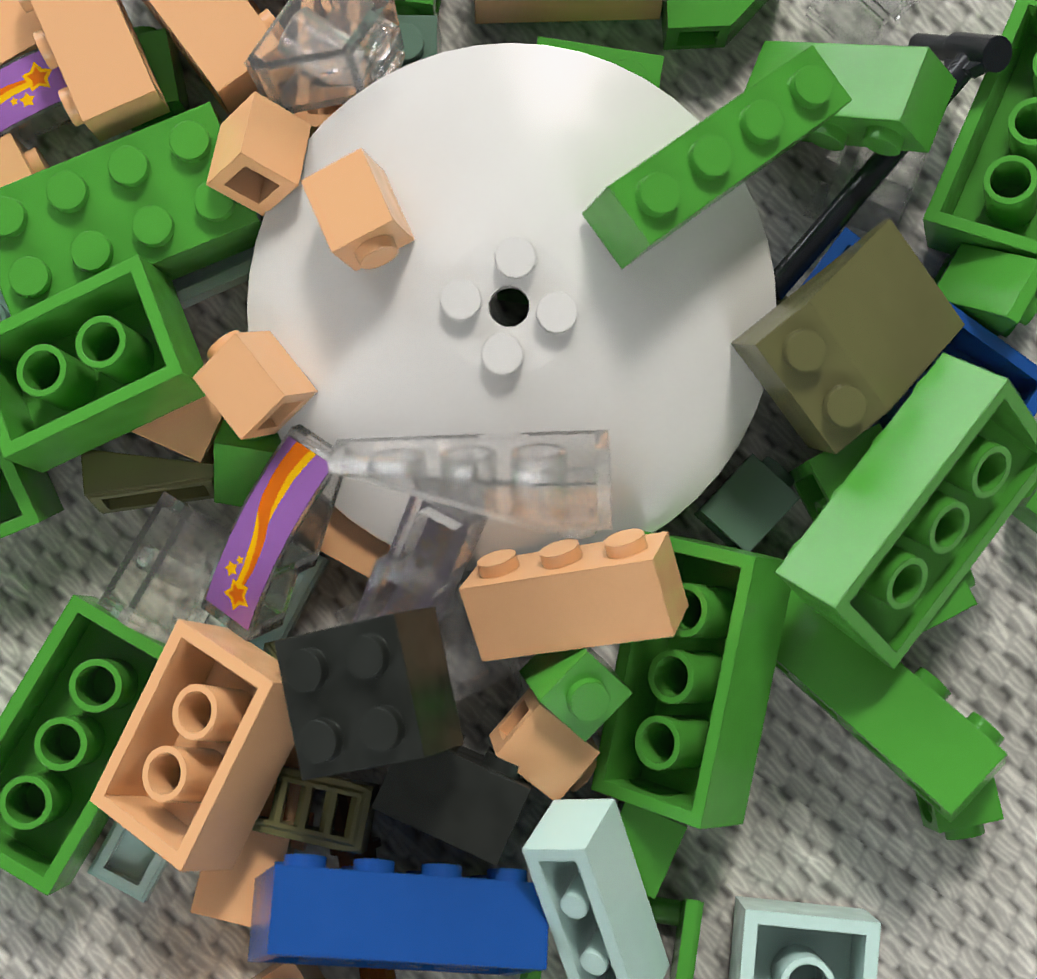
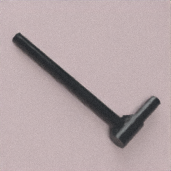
[774,32,1012,301]

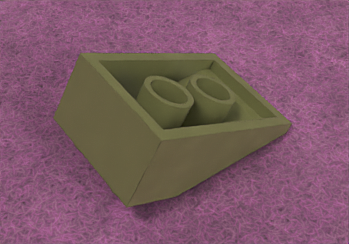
[731,218,965,454]

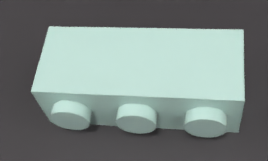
[522,799,670,979]

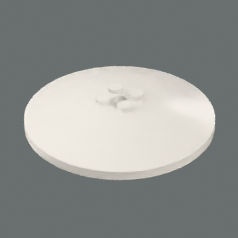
[247,43,776,572]

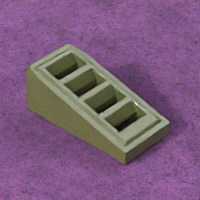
[81,450,214,514]
[252,766,380,855]

